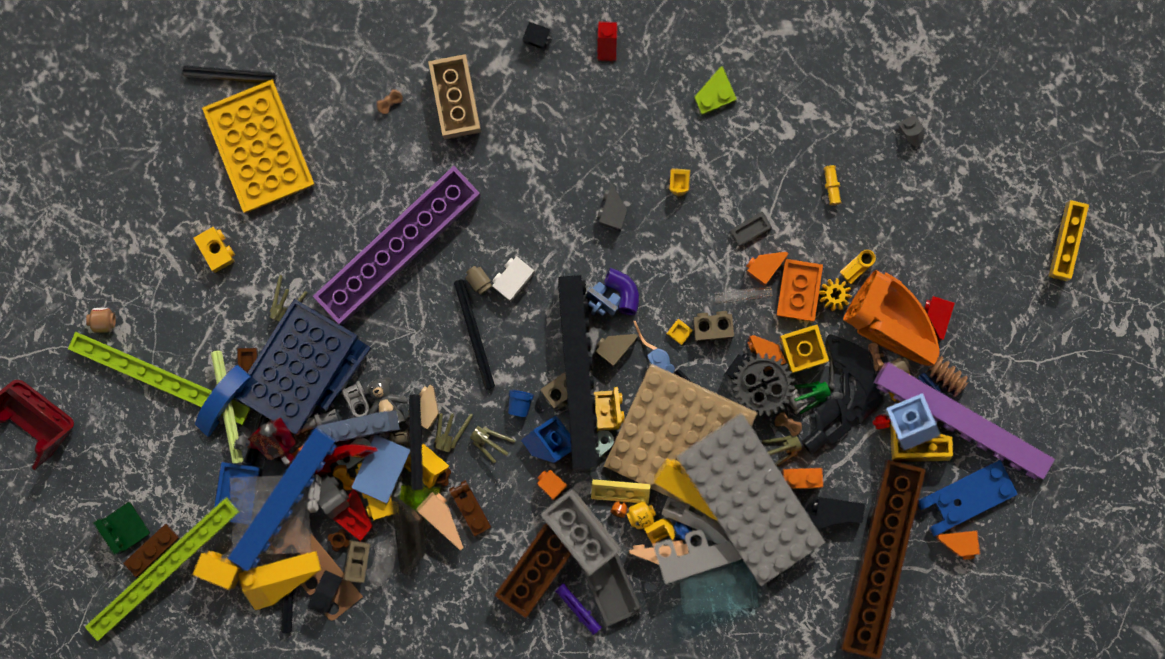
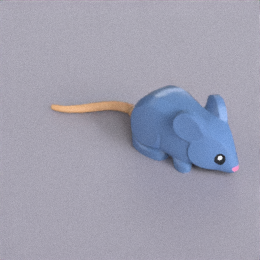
[634,321,675,373]

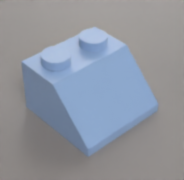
[886,393,940,450]

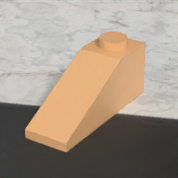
[417,492,463,550]

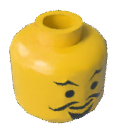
[626,501,656,530]

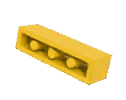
[1048,200,1089,281]
[654,458,718,521]

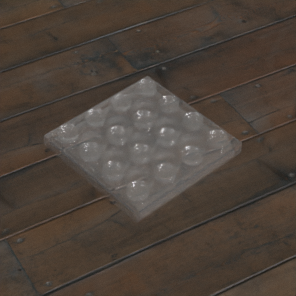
[230,475,312,554]

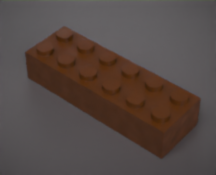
[494,522,572,618]

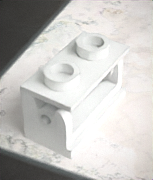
[492,256,535,302]

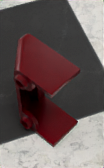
[0,380,74,470]

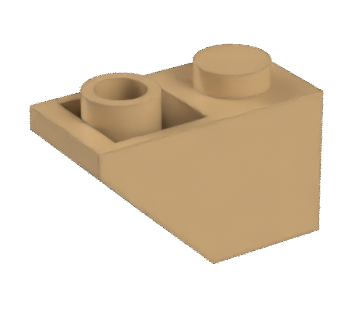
[408,385,439,430]

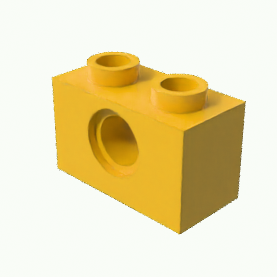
[194,227,235,273]

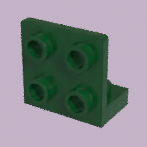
[93,502,150,555]

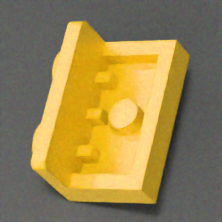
[593,387,624,431]

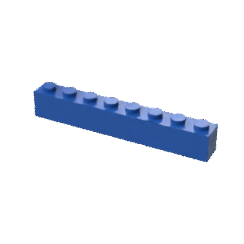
[228,427,336,571]

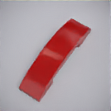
[313,445,377,477]

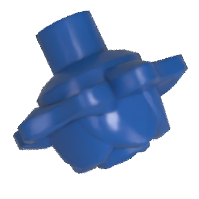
[674,521,694,541]

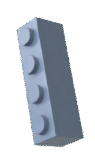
[317,411,400,444]

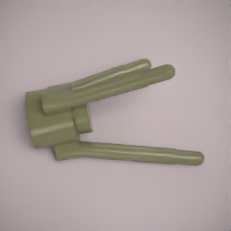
[269,275,307,322]
[434,413,473,452]
[470,426,515,463]
[762,435,802,467]

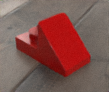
[597,22,617,61]

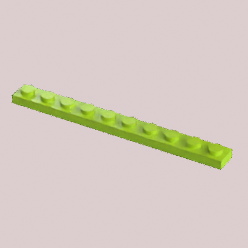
[68,332,251,425]
[85,498,239,641]

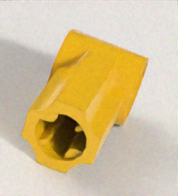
[839,250,876,284]

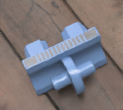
[586,282,621,316]

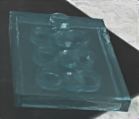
[678,555,758,614]

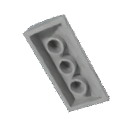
[541,489,621,575]

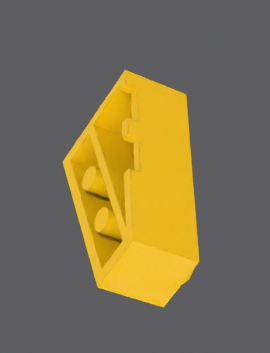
[890,421,953,462]

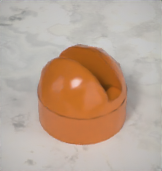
[611,501,627,518]

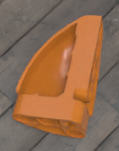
[843,270,940,366]

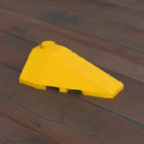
[238,551,322,610]

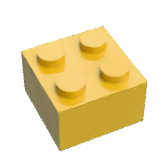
[779,324,829,374]
[193,551,243,589]

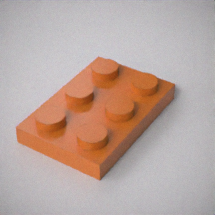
[776,259,823,322]

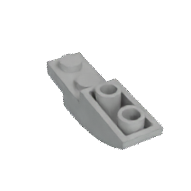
[661,497,730,544]

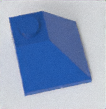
[521,415,571,463]

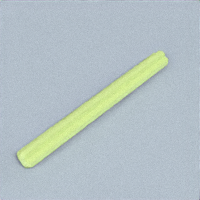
[211,350,243,464]

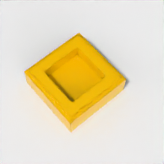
[666,319,693,346]

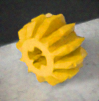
[819,278,852,311]

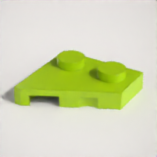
[694,66,737,115]

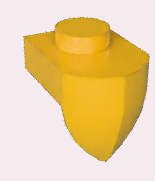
[670,168,691,197]
[644,518,675,544]

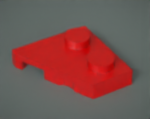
[333,489,373,542]

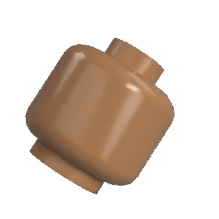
[86,308,116,333]

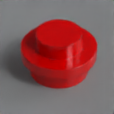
[872,414,891,429]

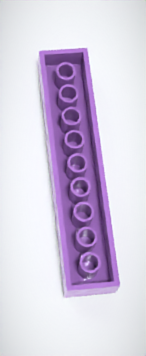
[313,166,481,326]

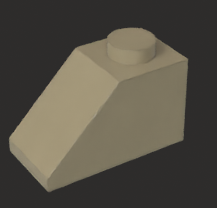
[595,334,638,367]

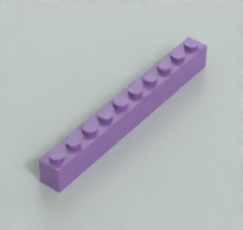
[873,362,1055,480]

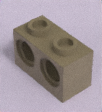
[693,311,734,342]
[540,372,568,410]
[343,540,370,583]

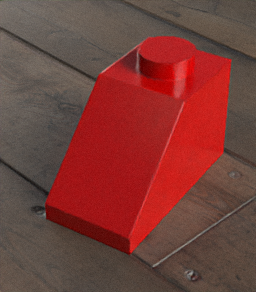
[924,296,955,341]

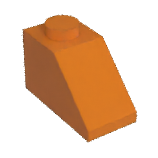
[746,251,788,286]
[537,470,567,500]
[936,531,980,560]

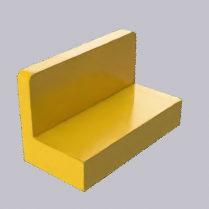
[404,443,449,488]

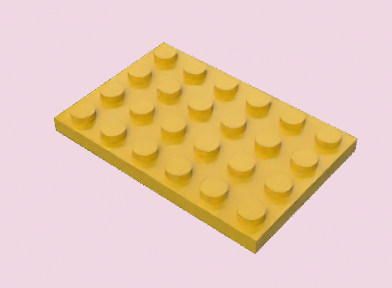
[202,79,315,214]

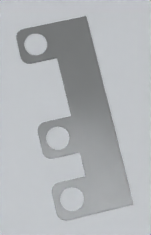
[654,530,742,584]

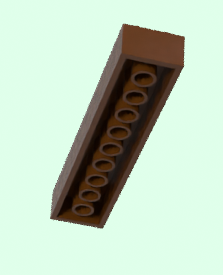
[840,460,926,659]

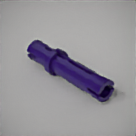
[555,584,602,635]

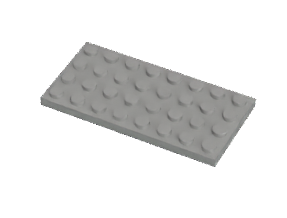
[676,413,825,586]

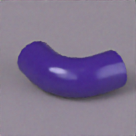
[604,268,639,315]

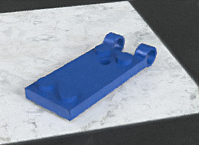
[917,460,1018,536]

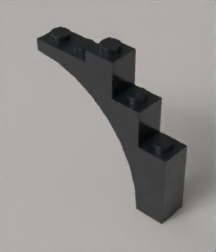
[765,497,865,589]

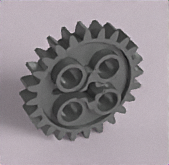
[732,353,795,416]

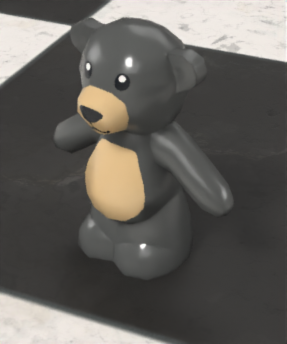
[364,377,408,425]

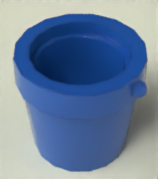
[508,390,534,417]

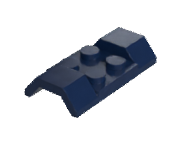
[317,339,372,411]

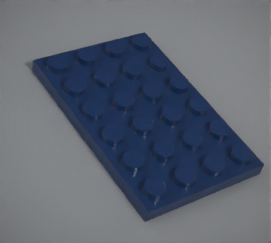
[234,299,359,436]

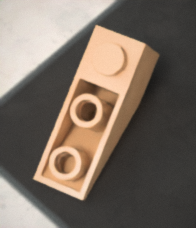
[629,540,689,564]

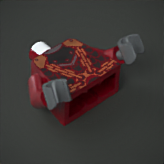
[234,417,295,465]

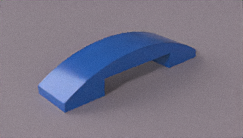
[195,365,251,437]

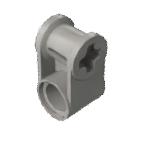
[342,381,370,417]

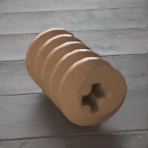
[926,356,968,398]

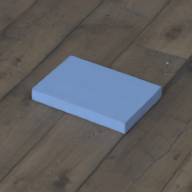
[351,435,410,503]

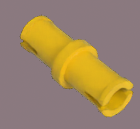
[824,165,841,205]

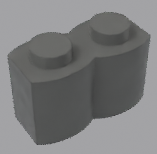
[308,473,350,519]

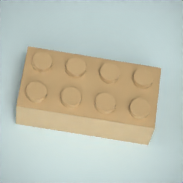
[428,54,481,139]

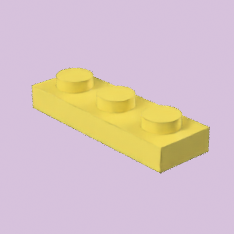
[591,479,650,504]

